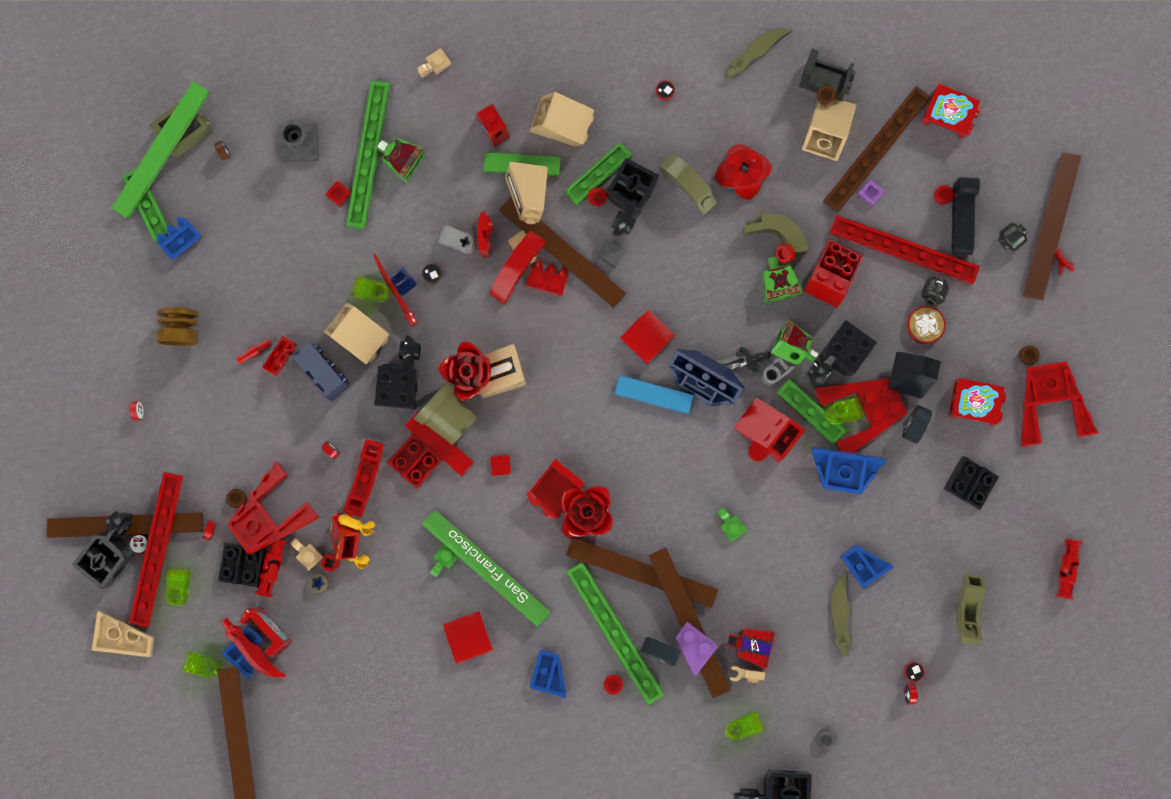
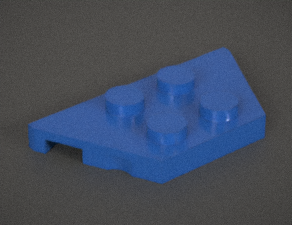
[811,447,886,494]

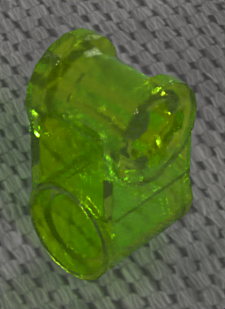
[351,277,390,302]
[824,398,864,424]
[166,568,190,606]
[181,651,222,678]
[725,711,765,741]

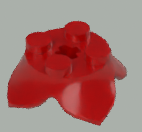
[715,144,771,200]
[437,341,491,401]
[562,486,613,537]

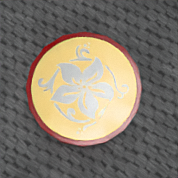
[907,306,946,344]

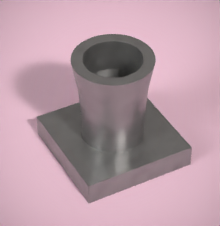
[278,120,319,163]

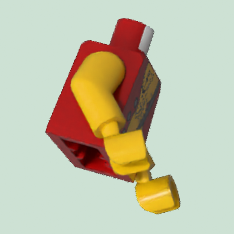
[330,513,375,569]

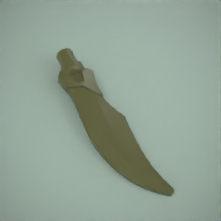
[725,29,792,79]
[831,572,851,657]

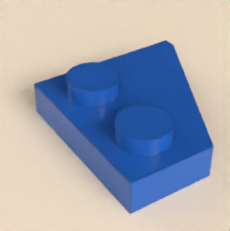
[840,545,893,588]
[221,624,263,679]
[529,649,566,698]

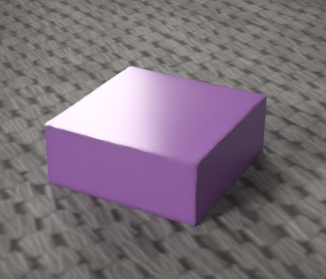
[857,179,885,207]

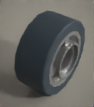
[902,405,932,444]
[640,637,680,666]

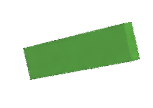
[564,142,633,206]
[484,152,560,177]
[122,169,169,243]
[776,379,846,445]

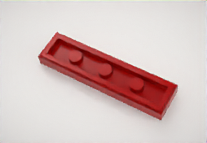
[405,412,474,477]

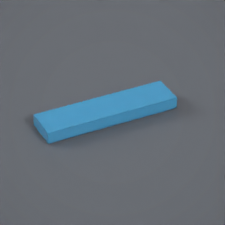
[615,375,693,414]

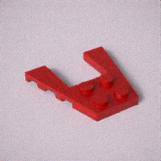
[1021,361,1099,447]
[814,378,907,453]
[227,461,319,554]

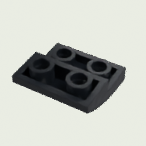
[944,456,999,510]
[218,543,266,588]

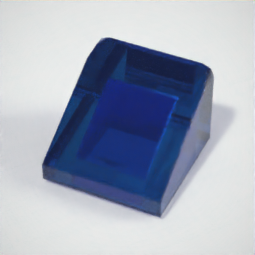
[389,267,417,296]

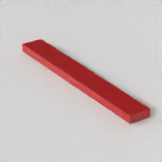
[829,215,980,285]
[129,472,184,628]

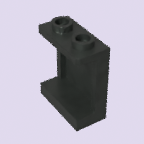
[799,49,856,101]

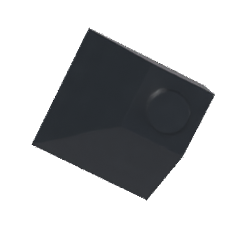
[888,352,941,399]

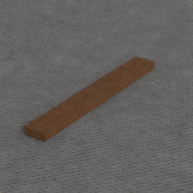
[823,86,931,213]
[1023,153,1081,301]
[499,196,626,308]
[47,512,203,538]
[566,537,718,608]
[648,547,731,698]
[217,667,256,799]

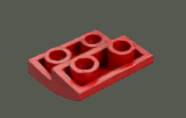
[477,211,494,259]
[620,309,676,364]
[387,434,442,488]
[443,611,493,664]

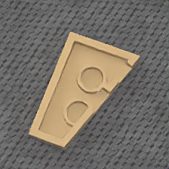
[92,611,154,657]

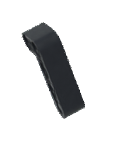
[951,177,980,255]

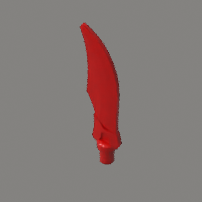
[373,253,418,327]
[221,617,286,678]

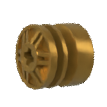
[156,307,199,346]

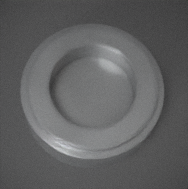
[816,730,836,750]

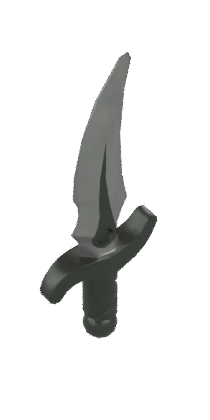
[717,347,771,372]

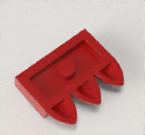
[526,260,568,296]
[262,336,297,376]

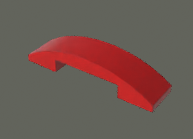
[489,230,546,305]
[343,439,385,518]

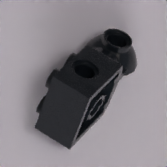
[607,158,659,236]
[807,320,877,388]
[374,335,421,410]
[72,511,134,589]
[733,769,812,799]

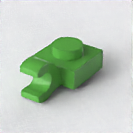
[717,507,747,542]
[430,543,458,577]

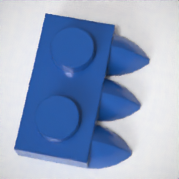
[157,217,202,261]

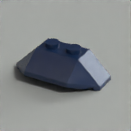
[668,348,745,406]

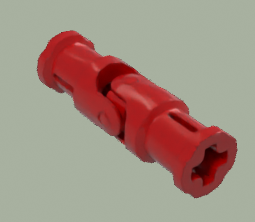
[255,539,287,598]
[1056,539,1083,600]

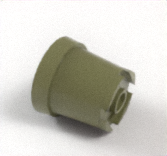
[413,381,477,445]

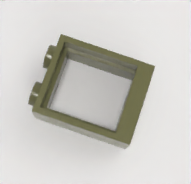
[149,104,212,159]

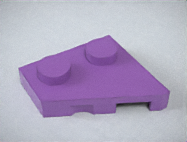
[675,622,718,676]

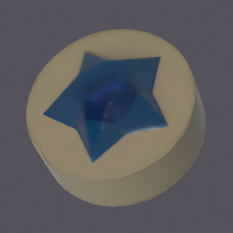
[308,574,329,593]

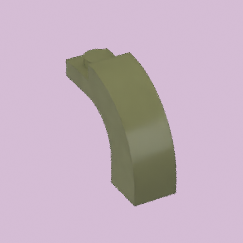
[658,153,718,215]
[742,213,808,256]
[956,574,986,645]

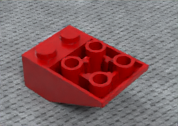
[804,239,863,308]
[733,398,805,463]

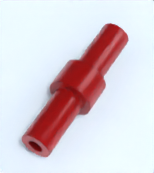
[235,339,272,365]

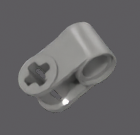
[438,225,476,254]
[761,357,798,386]

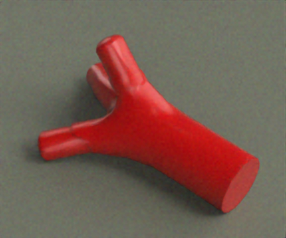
[1055,248,1075,275]

